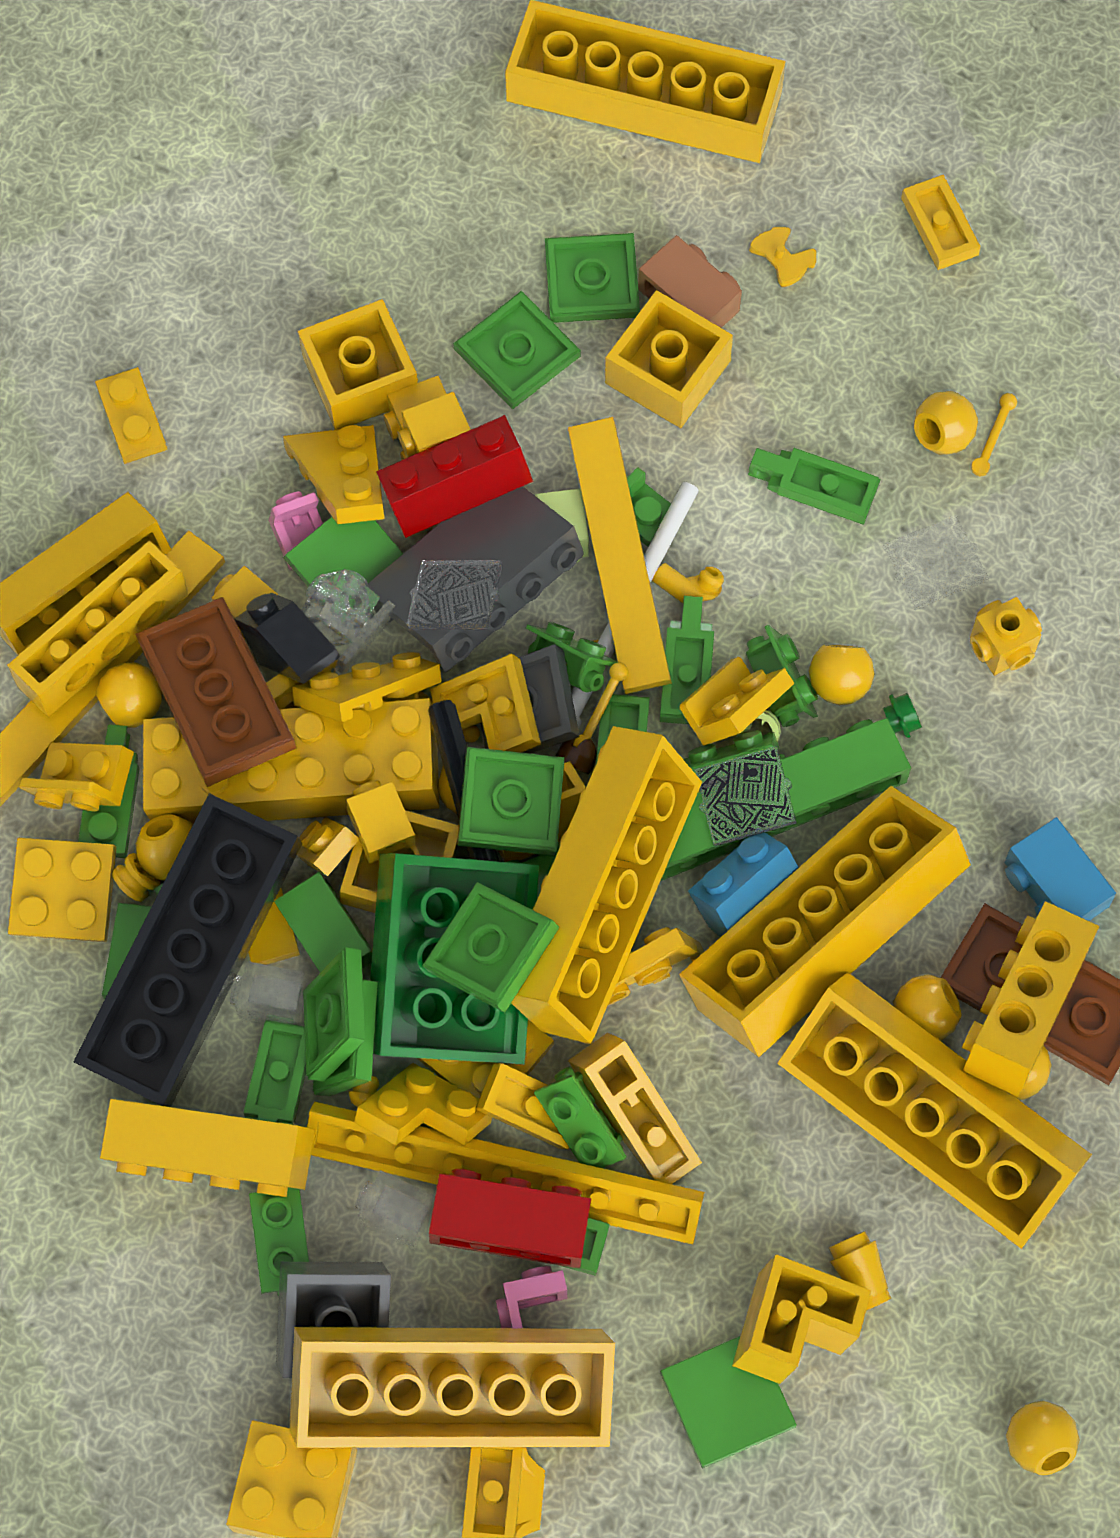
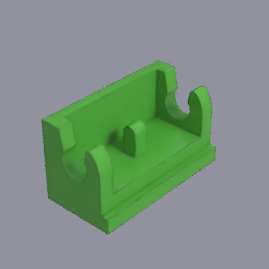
[274,872,372,973]

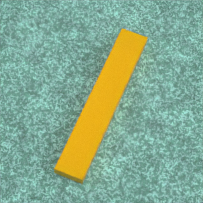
[568,417,672,694]

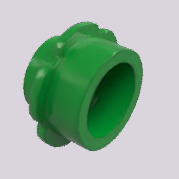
[883,693,922,738]

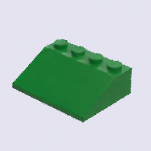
[370,853,539,1064]

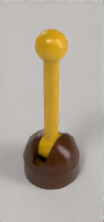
[555,662,628,774]

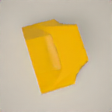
[462,1447,545,1538]

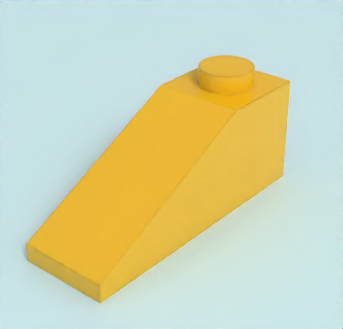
[568,1032,702,1184]

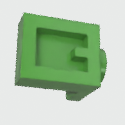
[627,467,671,547]

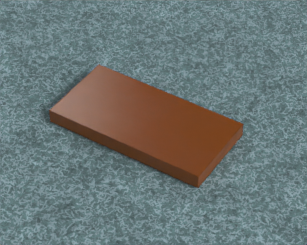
[135,597,297,787]
[940,903,1120,1086]

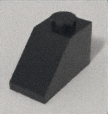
[234,593,341,684]

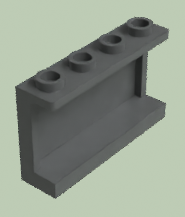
[364,486,584,672]

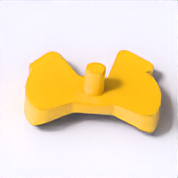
[749,227,816,287]

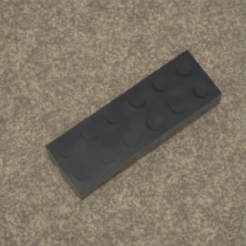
[73,793,302,1107]

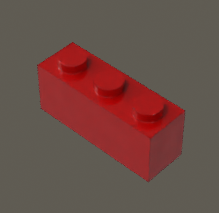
[376,415,534,538]
[429,1169,591,1268]

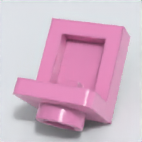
[268,491,323,570]
[496,1266,568,1328]

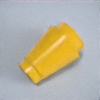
[829,1231,891,1310]

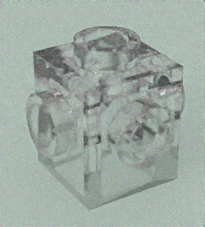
[301,569,380,647]

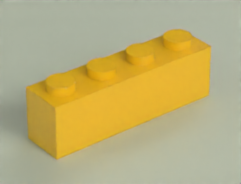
[0,492,172,655]
[100,1099,315,1197]

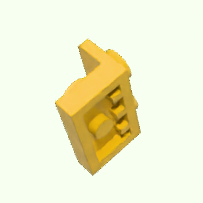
[680,657,795,746]
[19,742,134,812]

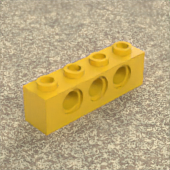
[7,540,188,718]
[962,901,1099,1097]

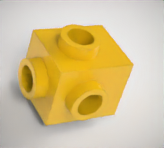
[970,597,1042,676]

